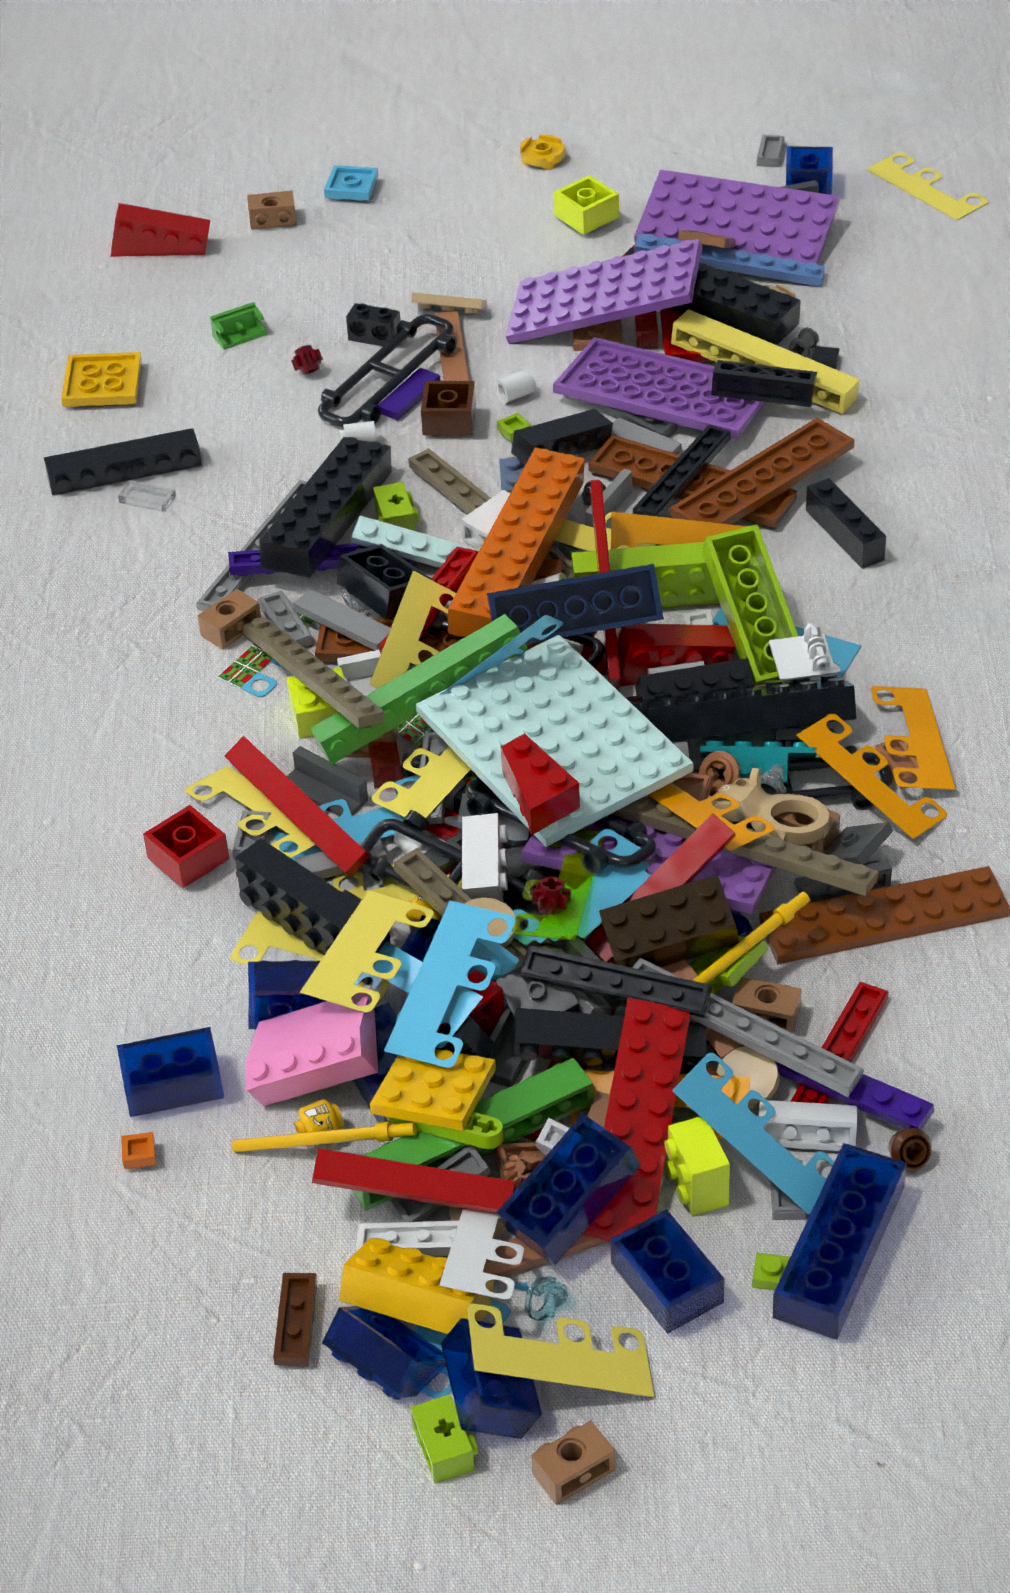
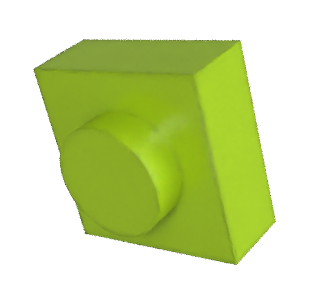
[497,412,531,442]
[752,1252,790,1292]

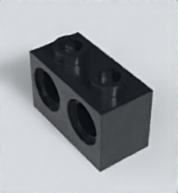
[346,303,401,347]

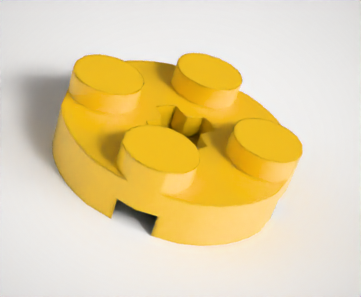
[520,134,565,170]

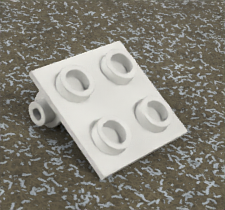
[769,623,836,681]

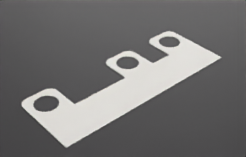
[439,1199,538,1299]

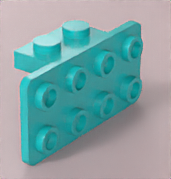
[700,741,817,783]

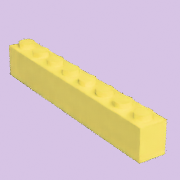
[671,309,860,414]

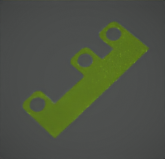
[512,829,604,941]

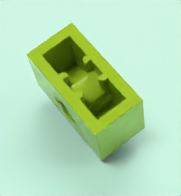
[373,482,419,531]
[410,1394,479,1483]

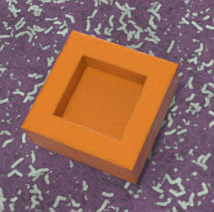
[121,1132,156,1169]

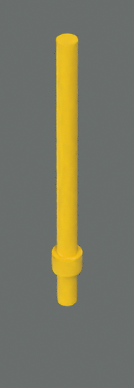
[692,892,810,984]
[232,1121,417,1152]

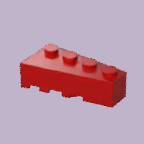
[110,203,211,257]
[617,624,736,687]

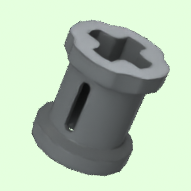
[789,327,819,357]

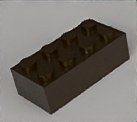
[599,874,739,968]

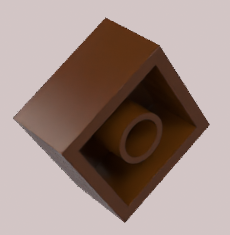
[421,381,476,436]

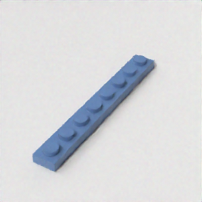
[634,233,825,287]

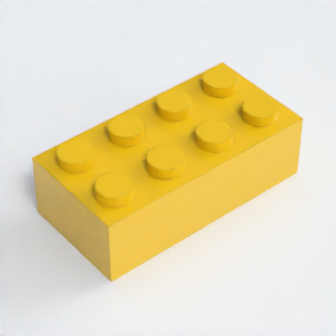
[339,1238,494,1340]

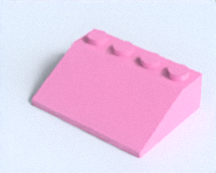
[245,988,378,1106]

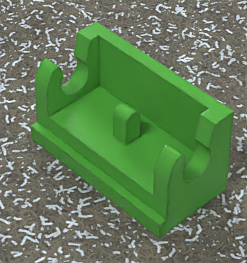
[210,302,267,350]

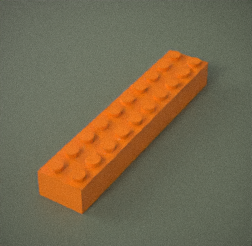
[448,447,585,637]

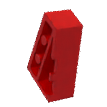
[501,733,580,835]

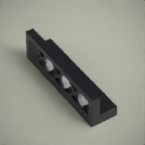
[711,360,817,407]

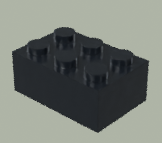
[336,544,431,619]

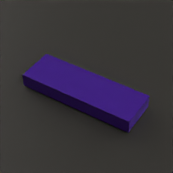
[378,367,441,420]

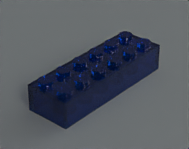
[772,1143,907,1340]

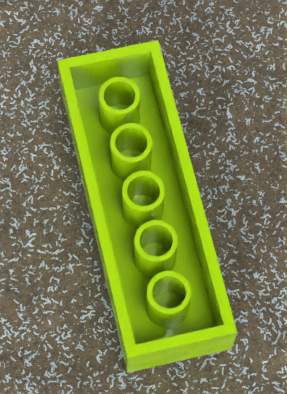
[702,524,798,685]
[571,542,720,608]

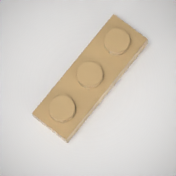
[411,292,487,314]

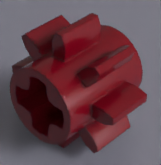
[291,345,323,375]
[532,877,571,915]

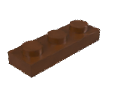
[273,1273,318,1366]

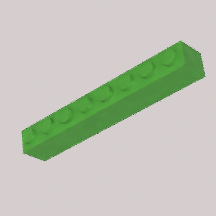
[310,614,528,765]
[352,1058,594,1211]

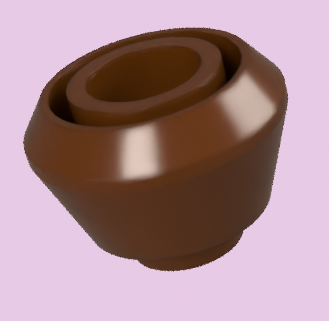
[888,1128,932,1172]

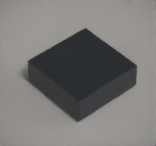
[812,346,840,369]

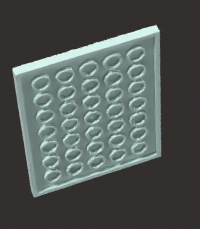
[416,635,693,847]

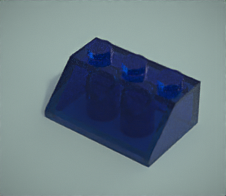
[322,1306,451,1400]

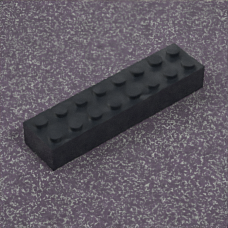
[259,437,392,578]
[626,674,857,741]

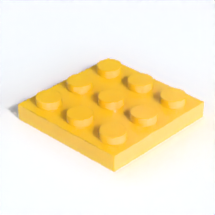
[61,352,142,407]
[370,1049,496,1131]

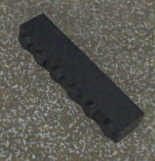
[44,428,202,496]
[512,1008,707,1073]

